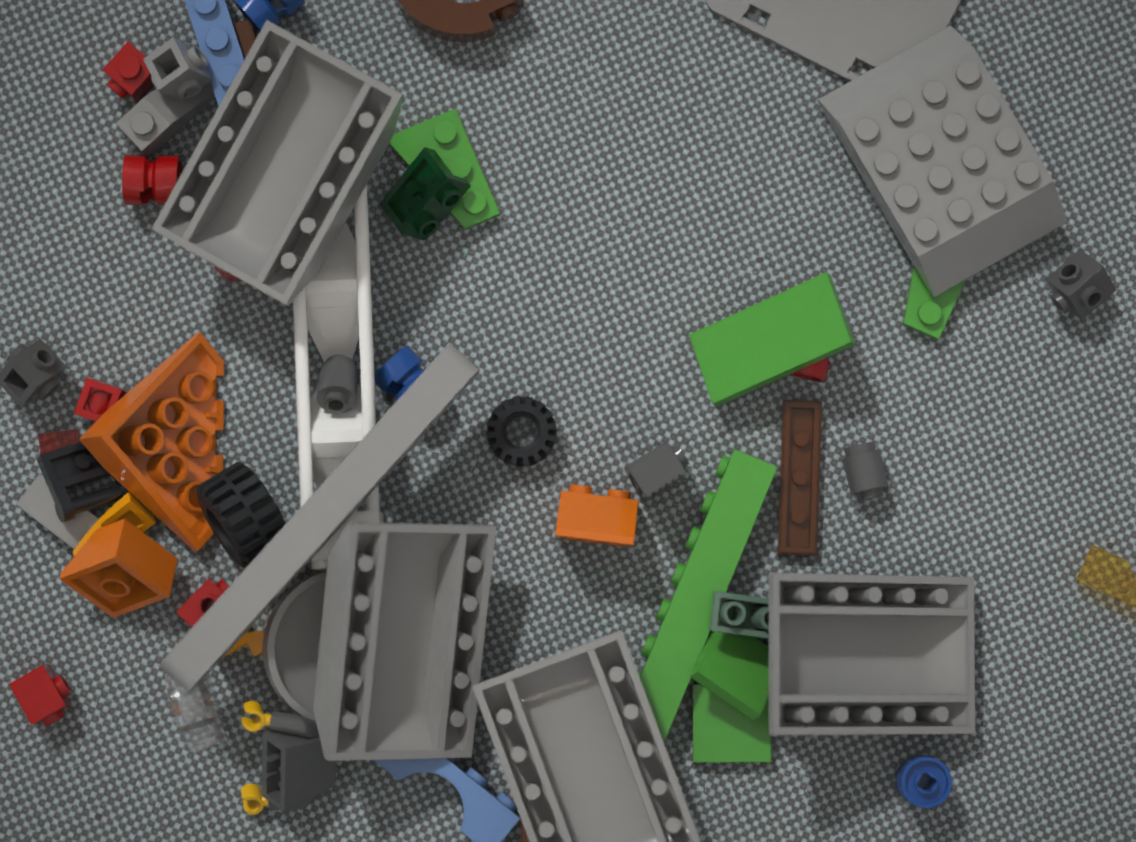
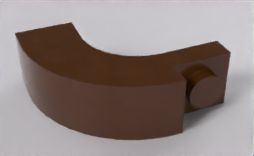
[395,0,524,42]

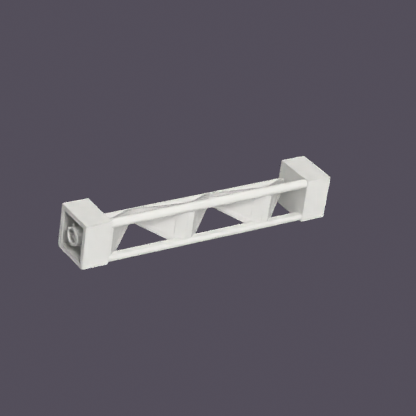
[293,184,384,570]

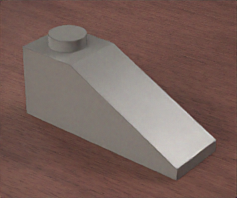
[116,82,215,158]

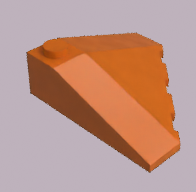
[79,332,224,551]

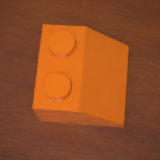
[555,484,638,548]
[59,518,178,618]

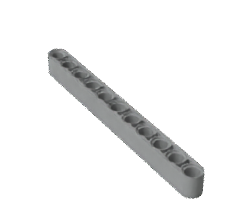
[159,344,480,694]

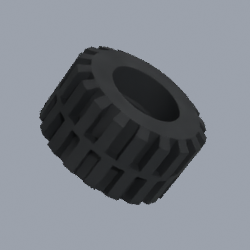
[197,462,286,569]

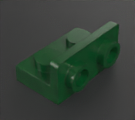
[379,147,471,240]

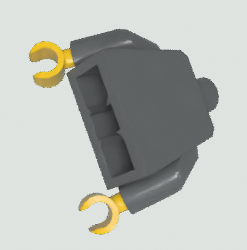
[241,701,337,815]

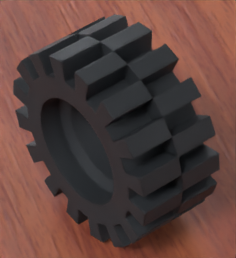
[486,396,556,467]

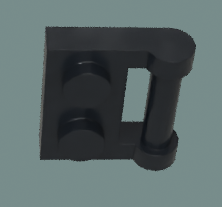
[37,442,133,523]

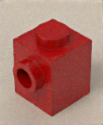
[103,41,154,103]
[176,578,230,627]
[9,664,72,728]

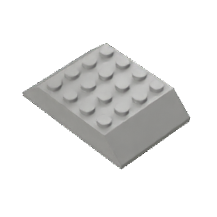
[151,20,404,306]
[818,25,1068,298]
[313,522,496,761]
[769,573,975,735]
[472,630,701,842]

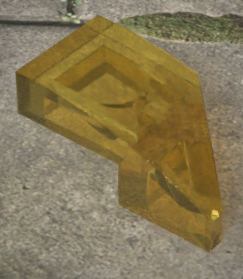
[1076,545,1136,609]

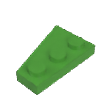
[389,109,500,230]

